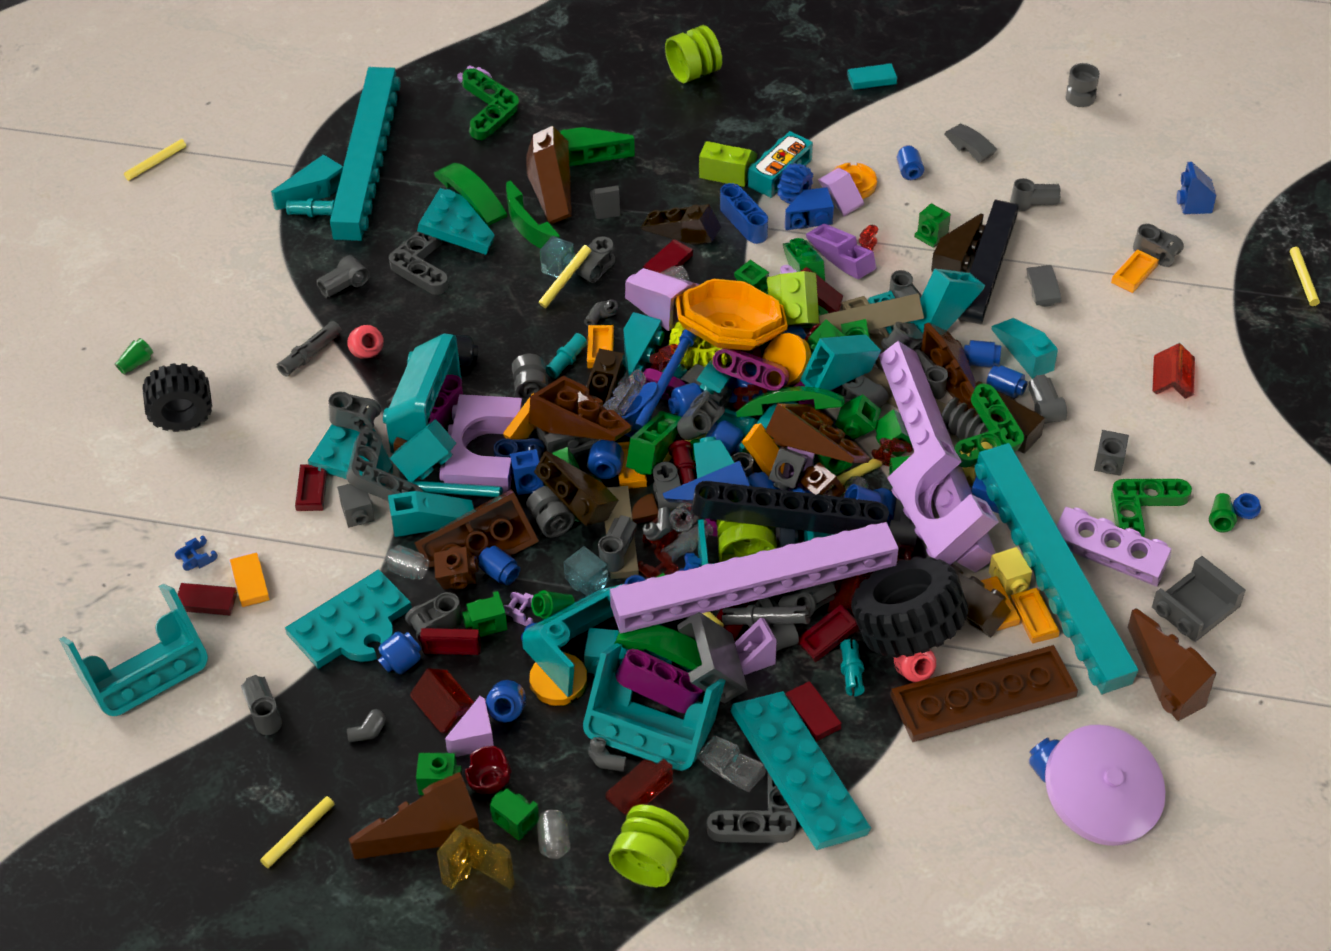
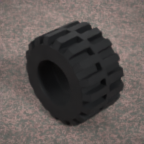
[142,363,212,432]

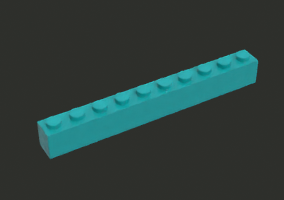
[330,67,400,241]
[975,443,1139,695]

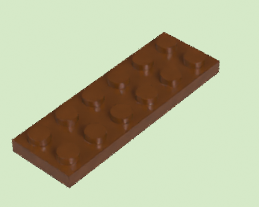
[891,645,1078,742]

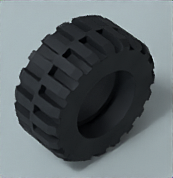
[851,557,968,658]

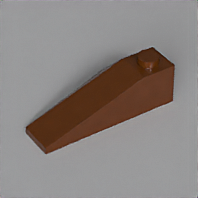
[526,126,571,224]
[921,322,981,418]
[529,376,632,441]
[765,404,870,463]
[414,489,539,567]
[1127,608,1217,721]
[348,772,480,859]

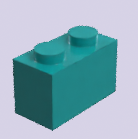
[390,419,457,483]

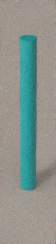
[406,480,503,497]

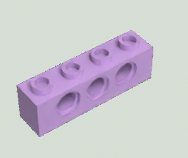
[1057,507,1172,587]

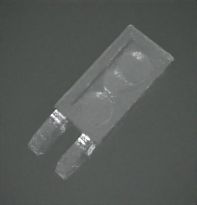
[603,369,646,416]

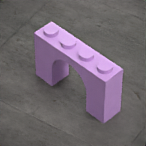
[440,394,523,494]
[888,435,999,565]

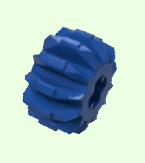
[777,163,814,204]

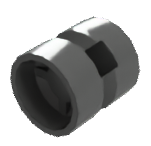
[1066,63,1100,107]
[512,354,548,403]
[526,486,575,538]

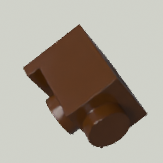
[800,462,846,497]

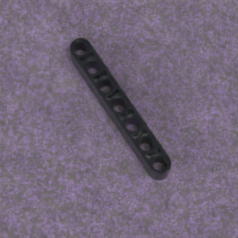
[958,199,1019,325]
[691,481,889,534]

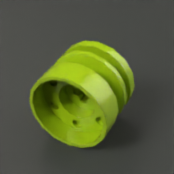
[665,25,722,83]
[717,520,777,562]
[609,804,689,888]

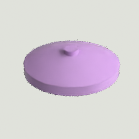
[1045,725,1165,846]

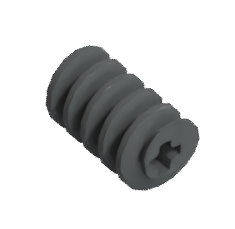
[941,397,991,445]

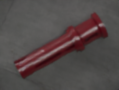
[668,440,700,519]

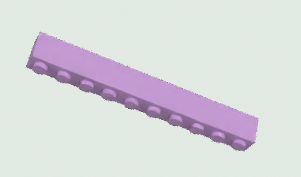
[879,341,996,572]
[610,522,898,633]

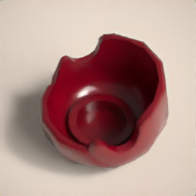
[465,746,511,795]

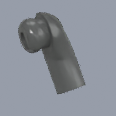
[584,299,619,326]
[643,507,672,541]
[347,709,386,743]
[588,737,627,772]

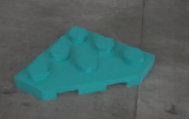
[417,188,495,255]
[308,423,393,486]

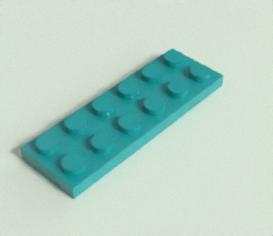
[730,691,871,851]

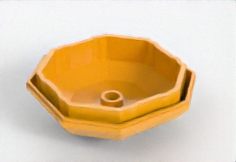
[675,279,788,351]

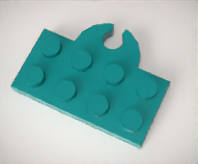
[285,569,412,669]

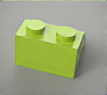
[699,141,757,187]
[767,271,819,326]

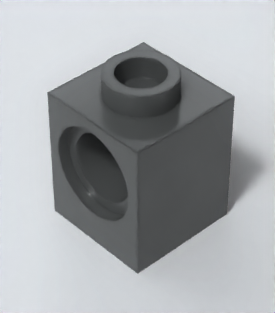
[1094,430,1129,476]
[768,447,808,491]
[337,483,375,528]

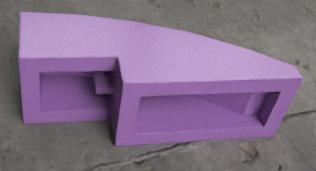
[806,224,877,279]

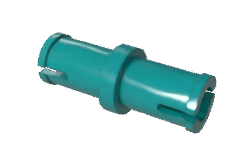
[286,198,335,217]
[545,333,588,379]
[840,639,865,696]

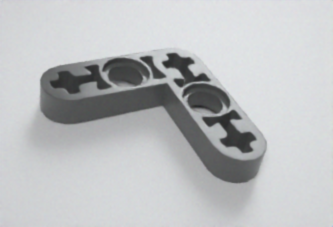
[389,232,448,295]
[346,429,423,501]
[707,773,796,843]

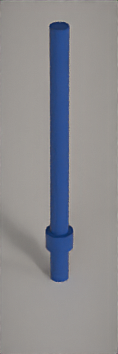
[634,329,697,431]

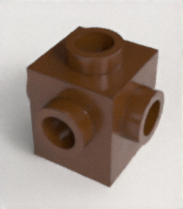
[434,546,479,589]

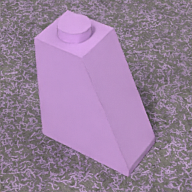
[625,268,700,331]

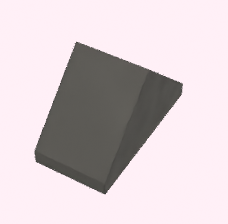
[590,186,620,219]

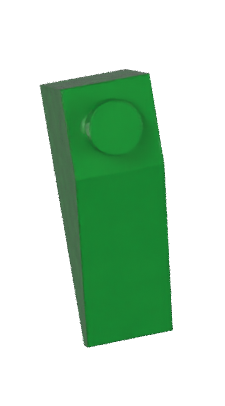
[560,127,635,166]
[626,411,682,475]

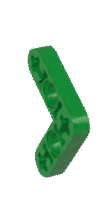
[462,68,519,140]
[954,383,1024,468]
[1111,479,1192,537]

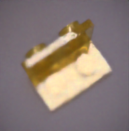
[437,824,515,890]

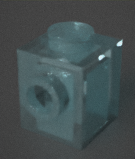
[540,236,576,278]
[564,546,608,596]

